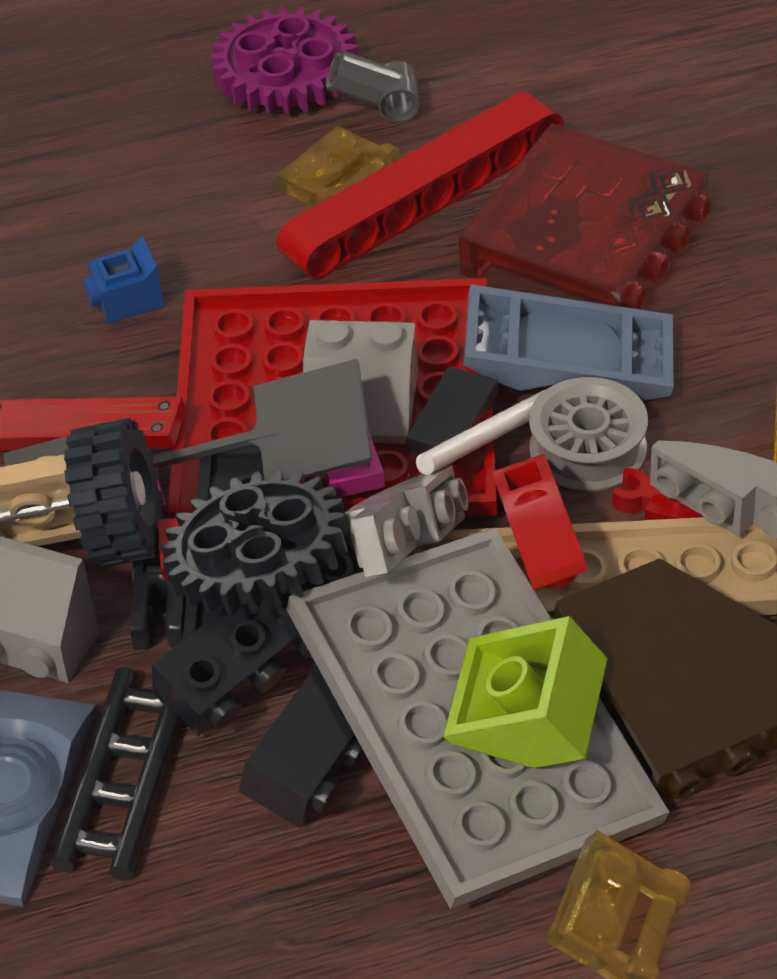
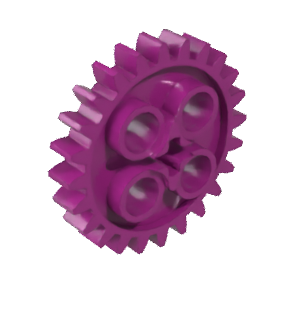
[211,7,359,114]

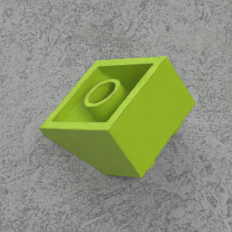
[443,616,608,768]

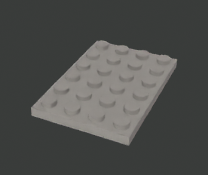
[286,527,669,909]

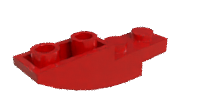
[492,453,589,590]

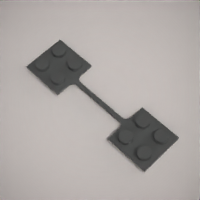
[4,359,373,547]

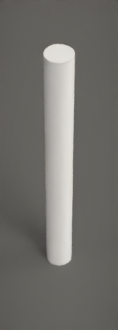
[416,390,545,475]

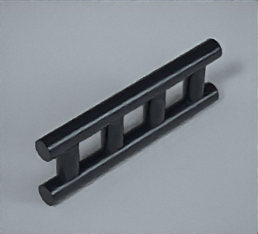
[50,667,182,880]

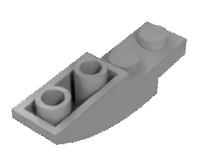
[650,440,777,539]
[345,465,468,578]

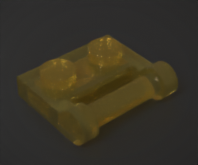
[276,126,402,207]
[546,830,691,979]

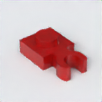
[612,468,703,520]

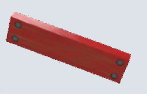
[0,397,186,451]

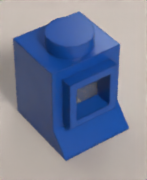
[82,235,164,324]

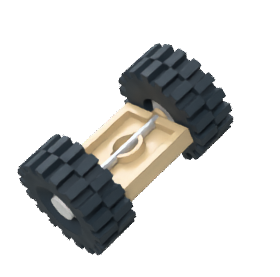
[0,418,165,568]

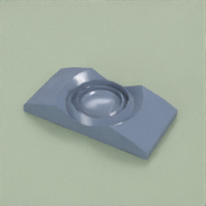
[463,284,674,401]
[0,690,98,907]

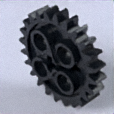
[161,470,351,615]

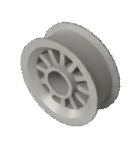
[529,377,648,492]

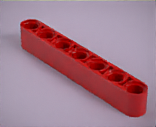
[276,91,564,279]

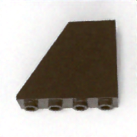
[553,558,777,799]

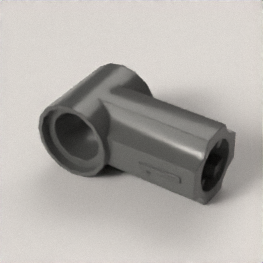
[326,50,420,123]

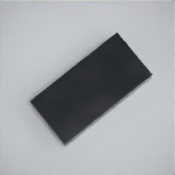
[406,366,498,465]

